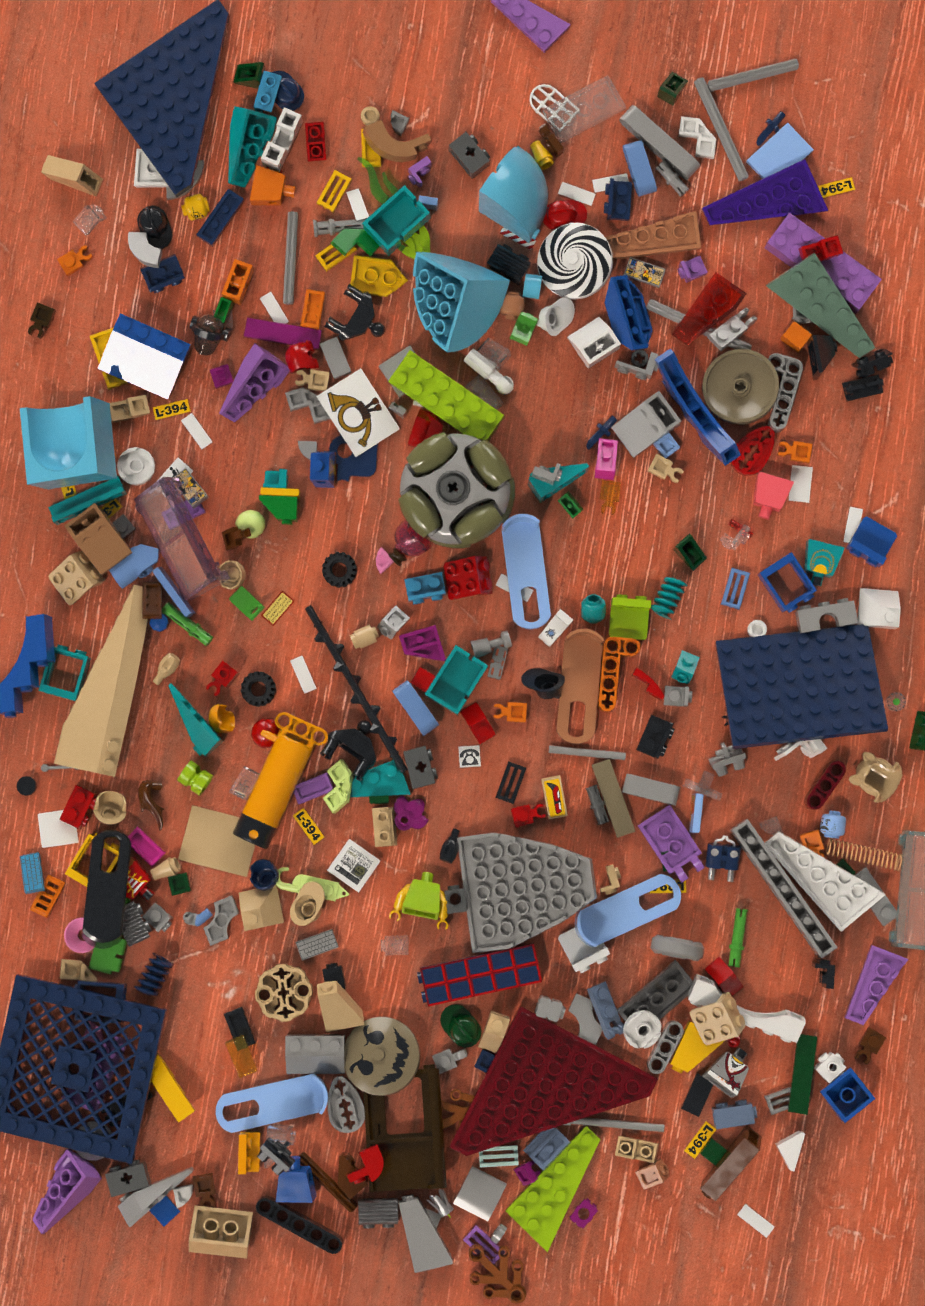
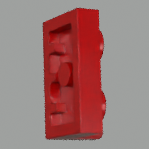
[59,785,98,829]

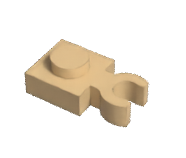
[295,369,330,392]
[647,454,684,483]

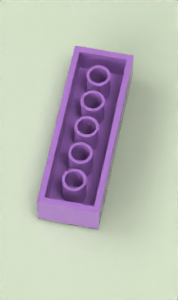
[765,212,882,314]

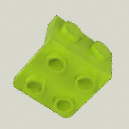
[609,594,651,640]

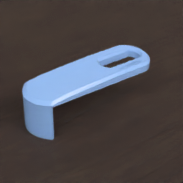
[502,514,551,629]
[574,874,681,947]
[216,1073,328,1133]

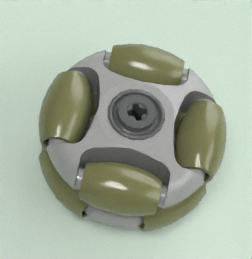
[398,432,515,549]

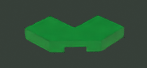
[330,229,380,256]

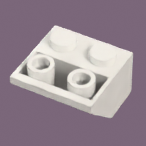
[567,317,621,369]

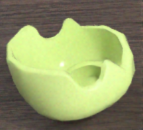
[235,510,266,539]

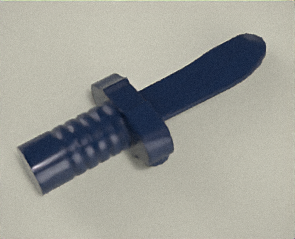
[756,111,786,146]
[586,416,617,450]

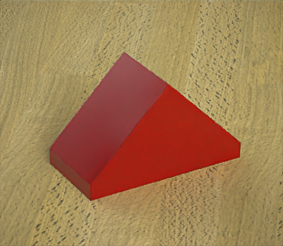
[704,957,744,997]

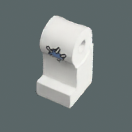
[538,609,573,647]

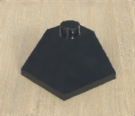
[807,335,837,380]

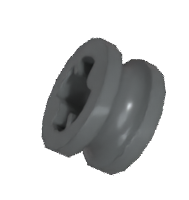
[631,350,648,368]

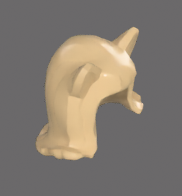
[848,752,903,803]

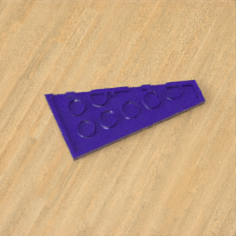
[701,159,828,226]

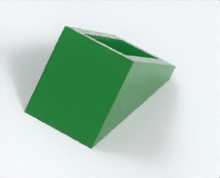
[213,297,235,323]

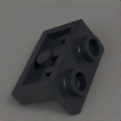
[636,714,675,759]
[812,959,835,989]

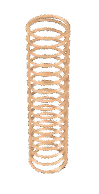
[826,838,903,871]

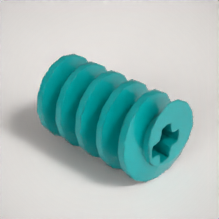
[651,577,688,620]

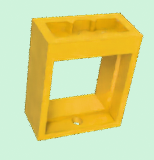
[65,833,119,887]

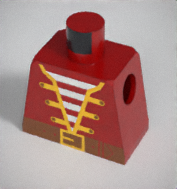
[126,856,155,902]

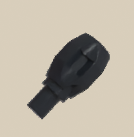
[439,828,460,864]

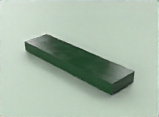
[787,1034,817,1115]

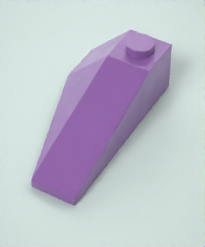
[219,343,290,422]

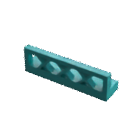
[48,476,127,525]

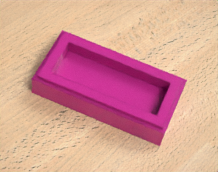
[128,827,165,867]

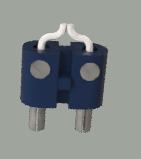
[705,835,741,882]

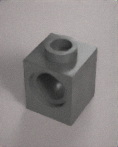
[444,885,467,914]

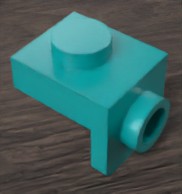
[671,650,700,684]

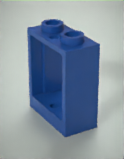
[758,552,817,613]

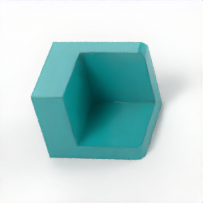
[263,469,288,488]

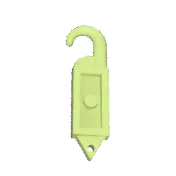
[276,867,350,901]

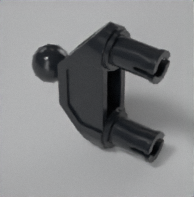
[324,284,385,341]
[320,720,376,781]

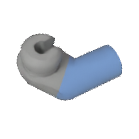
[183,908,213,926]

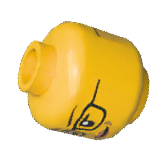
[181,194,210,221]

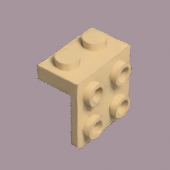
[48,550,105,605]
[690,992,746,1045]

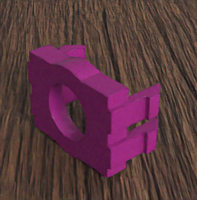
[569,1198,598,1228]

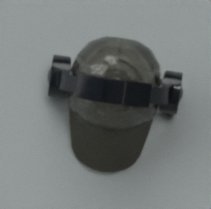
[189,315,232,355]

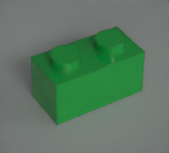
[558,491,583,519]

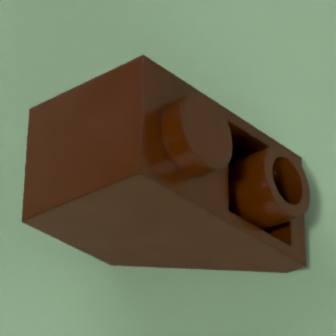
[337,1152,369,1199]

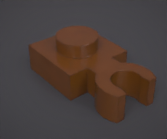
[539,124,564,157]
[855,1027,886,1064]
[193,1173,216,1208]

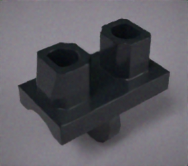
[257,1137,295,1175]

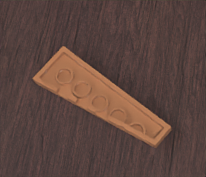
[605,211,701,260]

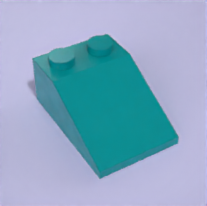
[527,463,589,503]

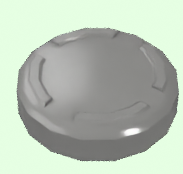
[650,935,705,961]

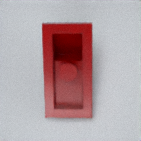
[460,702,496,745]

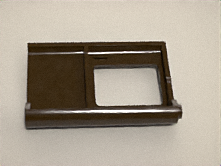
[363,1064,447,1192]

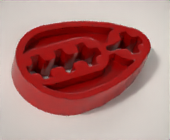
[730,426,775,476]

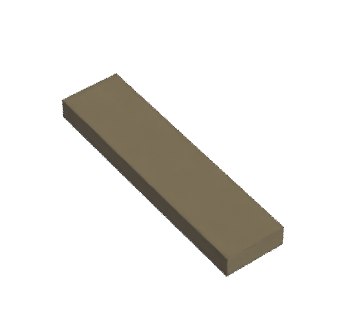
[591,759,635,838]

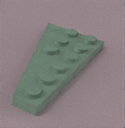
[766,253,876,358]

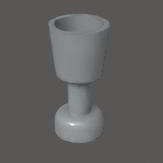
[470,630,512,659]

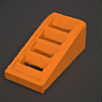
[30,874,66,918]

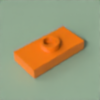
[300,289,325,330]

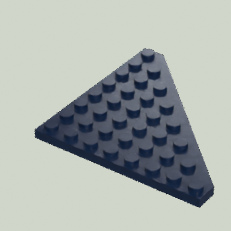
[94,0,230,198]

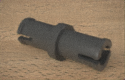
[585,785,609,825]

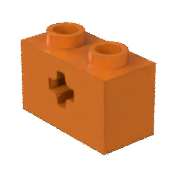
[221,259,254,305]

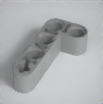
[768,353,803,433]

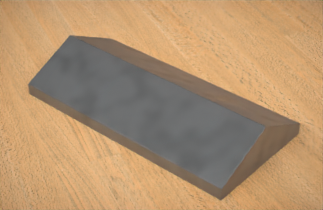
[616,960,693,1034]

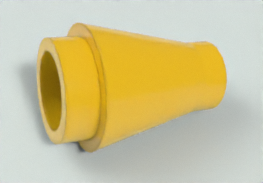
[530,140,554,170]

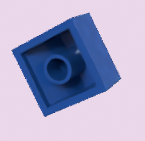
[820,1067,875,1123]

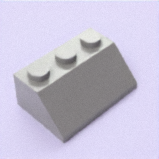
[285,1034,345,1074]

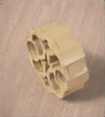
[255,963,313,1022]

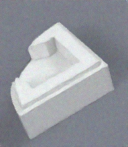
[173,1184,193,1208]

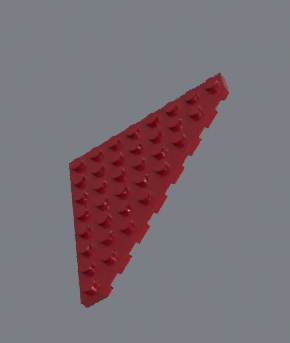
[449,1006,658,1156]

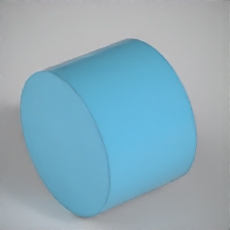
[522,273,542,299]

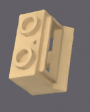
[372,807,397,847]

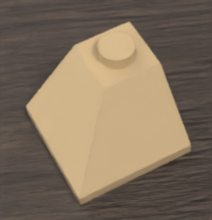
[239,885,284,931]

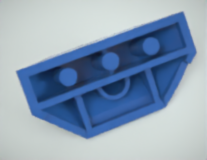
[604,275,653,351]

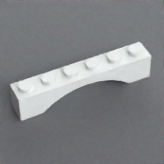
[688,974,806,1043]

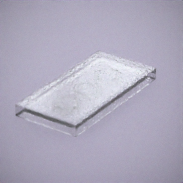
[542,75,626,143]

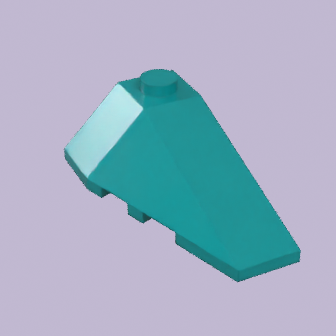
[228,106,277,188]
[168,683,224,757]

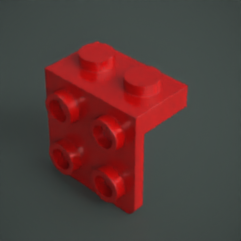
[443,556,493,600]

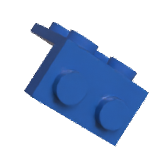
[846,517,897,567]

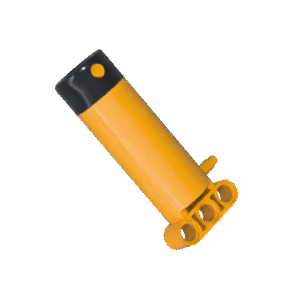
[233,712,328,849]

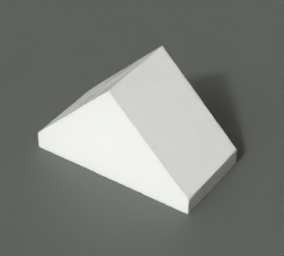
[775,1131,805,1172]

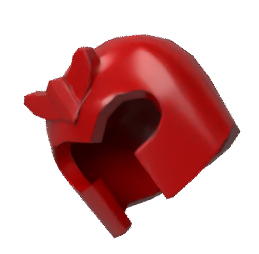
[285,340,319,374]

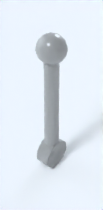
[41,764,79,772]

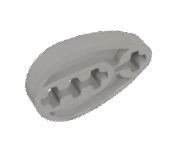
[328,1076,365,1133]

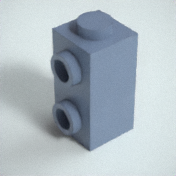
[712,1099,757,1129]

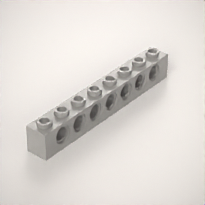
[730,819,838,959]

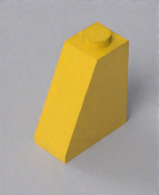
[669,1020,725,1074]

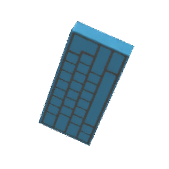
[20,852,45,894]

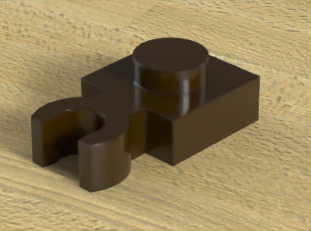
[28,303,56,339]

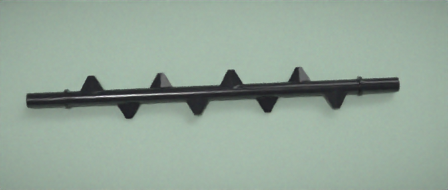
[305,605,408,773]

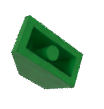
[259,495,299,525]

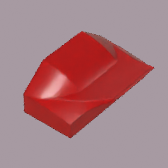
[408,409,444,448]

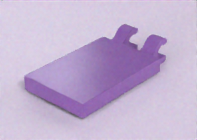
[638,805,705,883]

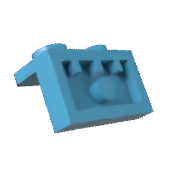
[253,70,282,113]
[404,572,446,605]

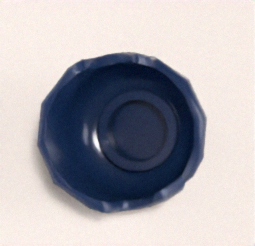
[250,859,279,891]

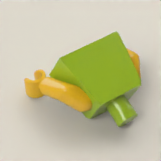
[389,872,448,930]

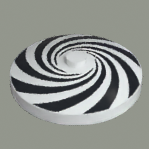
[537,223,613,299]

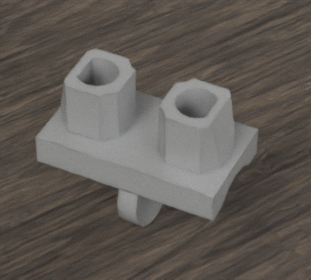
[708,742,746,777]

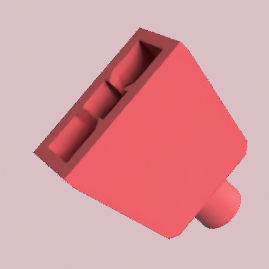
[753,472,794,520]

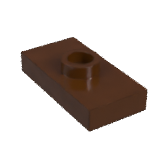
[142,582,162,619]

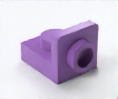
[408,156,431,188]
[678,256,708,283]

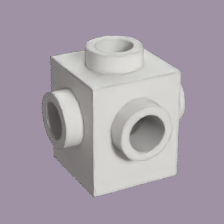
[814,1052,847,1084]

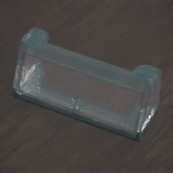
[889,830,925,950]

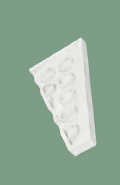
[765,831,885,932]

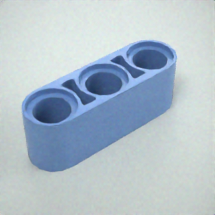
[623,140,657,197]
[392,680,439,736]

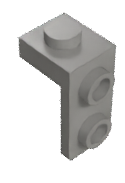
[614,352,658,380]

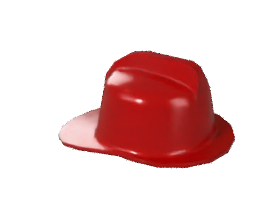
[543,200,587,230]

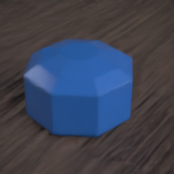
[149,614,169,632]

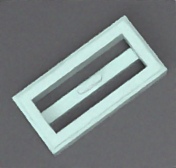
[479,1145,519,1167]

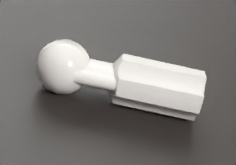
[463,348,514,394]

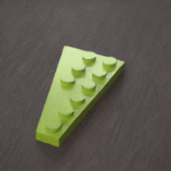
[505,1125,600,1252]

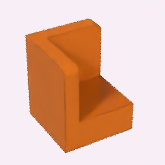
[780,321,812,353]

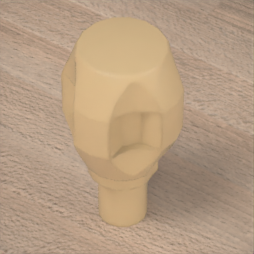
[153,653,180,685]

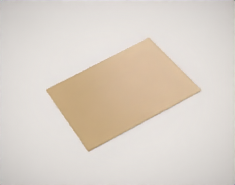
[178,805,255,877]

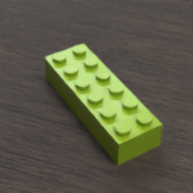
[388,350,505,441]

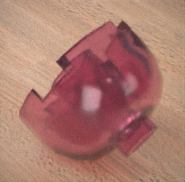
[395,520,431,557]

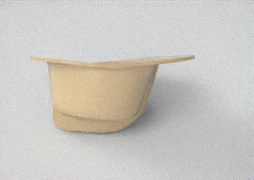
[290,881,325,926]

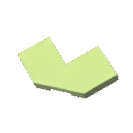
[323,759,353,814]

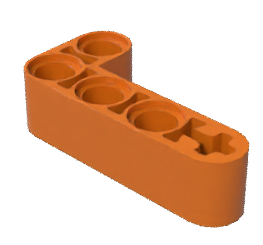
[598,637,640,712]

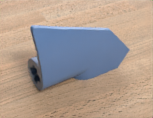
[109,544,159,589]

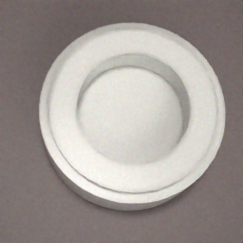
[747,620,767,637]

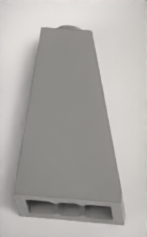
[399,1194,453,1273]

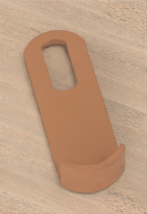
[556,629,604,744]

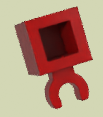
[206,660,239,697]

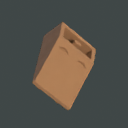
[64,503,133,575]

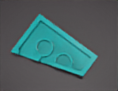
[350,760,411,798]

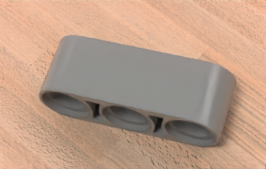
[622,774,681,806]
[647,1020,684,1074]

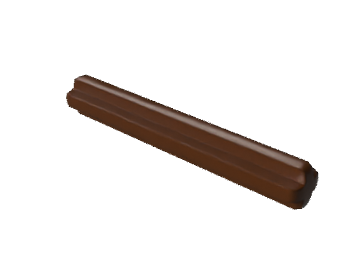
[299,1152,358,1212]

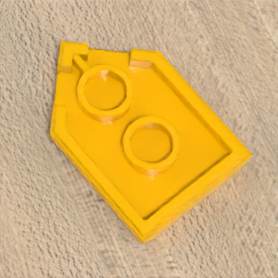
[349,255,408,297]

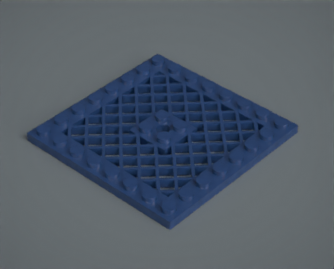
[0,974,167,1164]

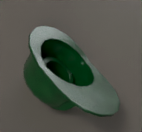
[440,1004,482,1048]

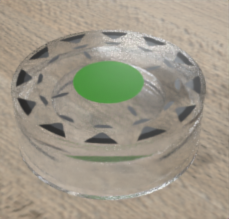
[886,692,906,712]

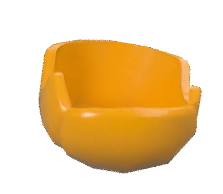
[208,704,235,733]

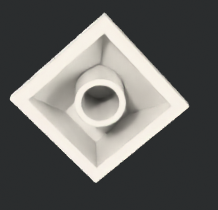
[857,588,901,629]

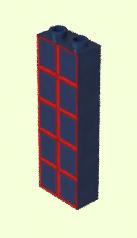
[417,943,542,1007]

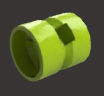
[177,760,213,796]

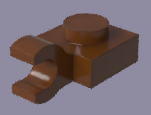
[222,526,251,551]

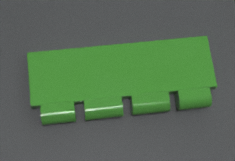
[89,898,136,974]

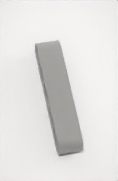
[619,105,700,180]

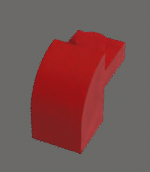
[346,1144,384,1184]

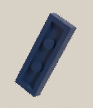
[196,188,244,247]

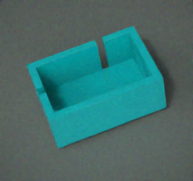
[362,185,431,256]
[425,645,488,716]

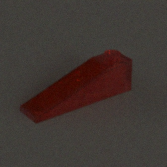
[672,272,747,345]

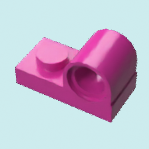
[594,438,618,480]

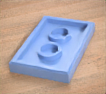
[746,123,814,179]

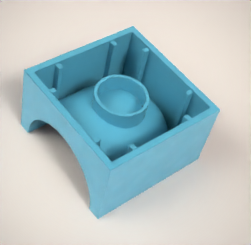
[20,396,117,490]

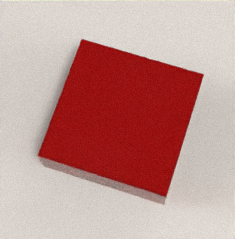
[410,667,436,693]

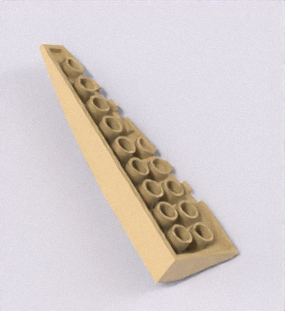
[54,585,148,777]

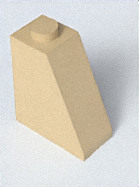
[41,155,103,196]
[317,981,365,1032]
[478,1010,510,1053]

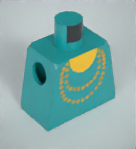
[804,539,844,586]

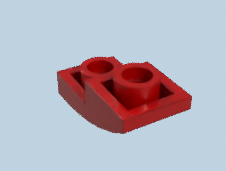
[305,122,327,162]

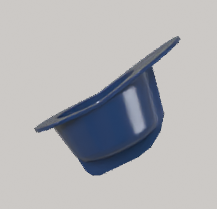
[272,71,304,111]

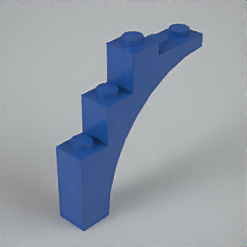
[655,349,741,466]
[0,614,55,718]

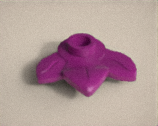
[394,795,429,831]

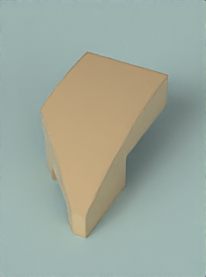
[59,959,97,982]

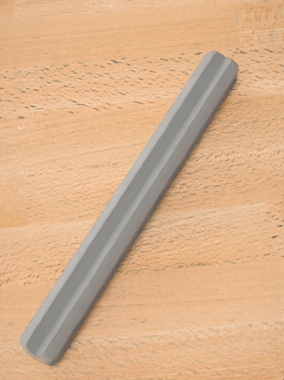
[708,59,799,92]
[283,211,298,305]

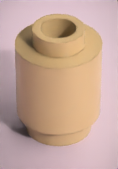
[349,624,379,649]

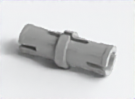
[656,160,689,197]

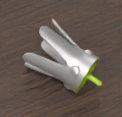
[427,1189,454,1218]

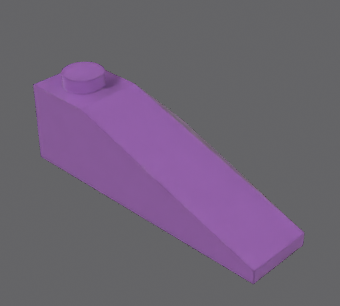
[32,1149,102,1234]

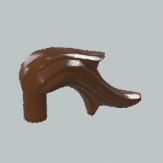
[138,780,164,831]

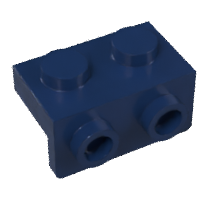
[140,254,185,293]

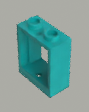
[38,644,91,701]

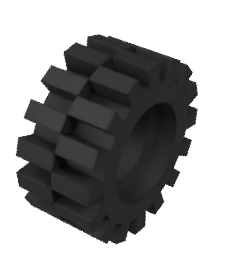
[322,552,357,588]
[241,671,276,707]

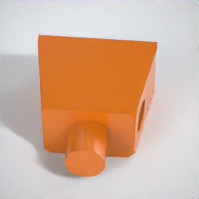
[250,165,296,206]

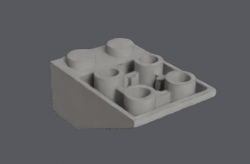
[611,391,682,458]

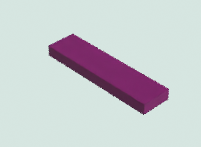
[244,318,322,350]

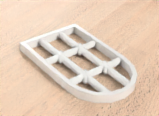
[529,84,580,133]

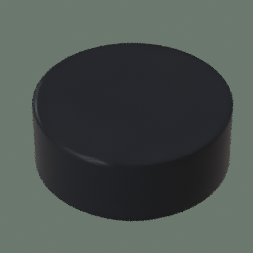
[17,776,37,796]

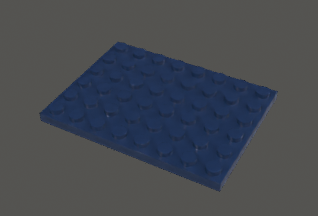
[715,624,888,749]

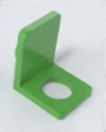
[229,586,265,621]

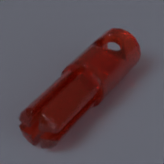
[728,519,753,538]

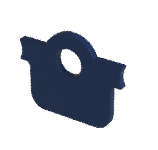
[329,434,378,482]

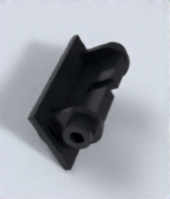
[851,349,894,378]
[842,374,884,402]

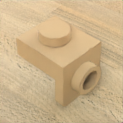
[599,864,621,895]

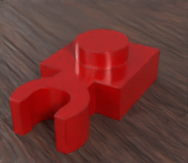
[511,804,546,828]

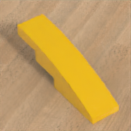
[151,1053,195,1123]

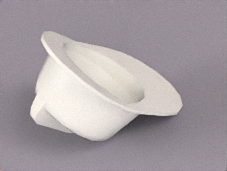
[536,297,575,336]

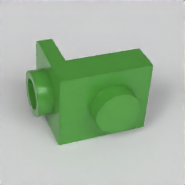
[510,312,538,346]

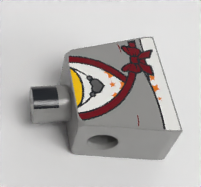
[702,1048,749,1098]

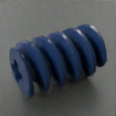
[134,953,173,996]

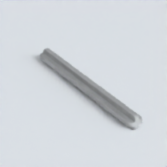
[694,77,749,181]
[646,299,752,350]

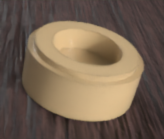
[361,106,380,126]

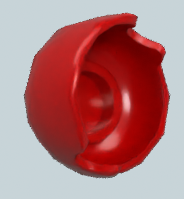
[251,718,280,748]

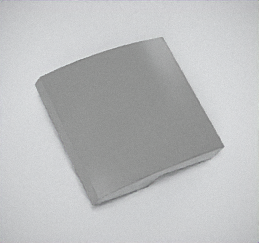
[453,1166,507,1221]

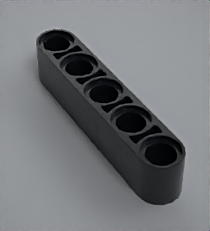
[256,1195,343,1254]

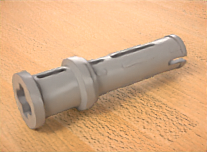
[313,218,367,237]

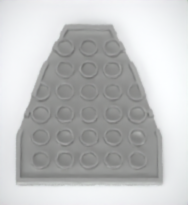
[457,832,597,953]

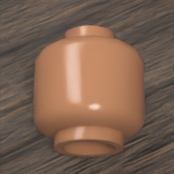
[500,292,525,320]

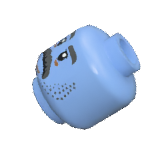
[820,810,847,839]

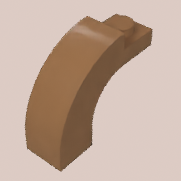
[362,120,431,162]

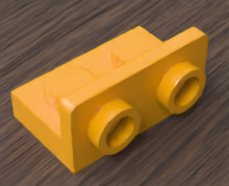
[238,1132,260,1174]

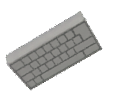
[296,929,339,960]

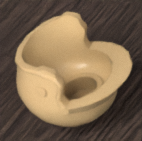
[93,791,126,825]

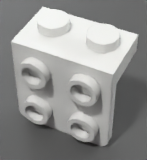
[558,927,610,973]

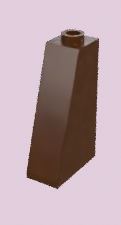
[700,1125,762,1201]

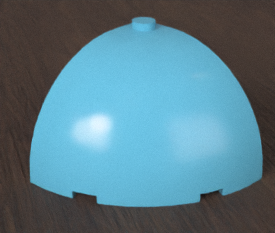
[478,146,548,243]
[413,252,510,352]

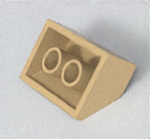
[188,1205,253,1259]

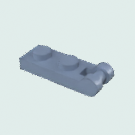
[587,982,624,1040]

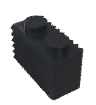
[487,244,531,285]

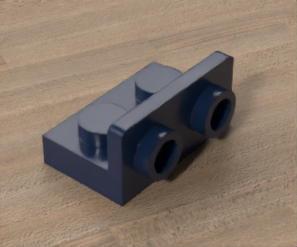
[604,178,632,221]

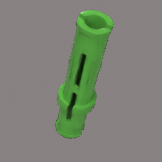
[162,602,214,646]
[728,908,748,968]

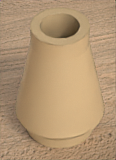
[151,857,181,880]

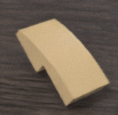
[615,1136,659,1163]

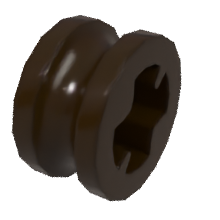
[388,547,407,566]

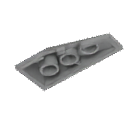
[117,1167,194,1227]

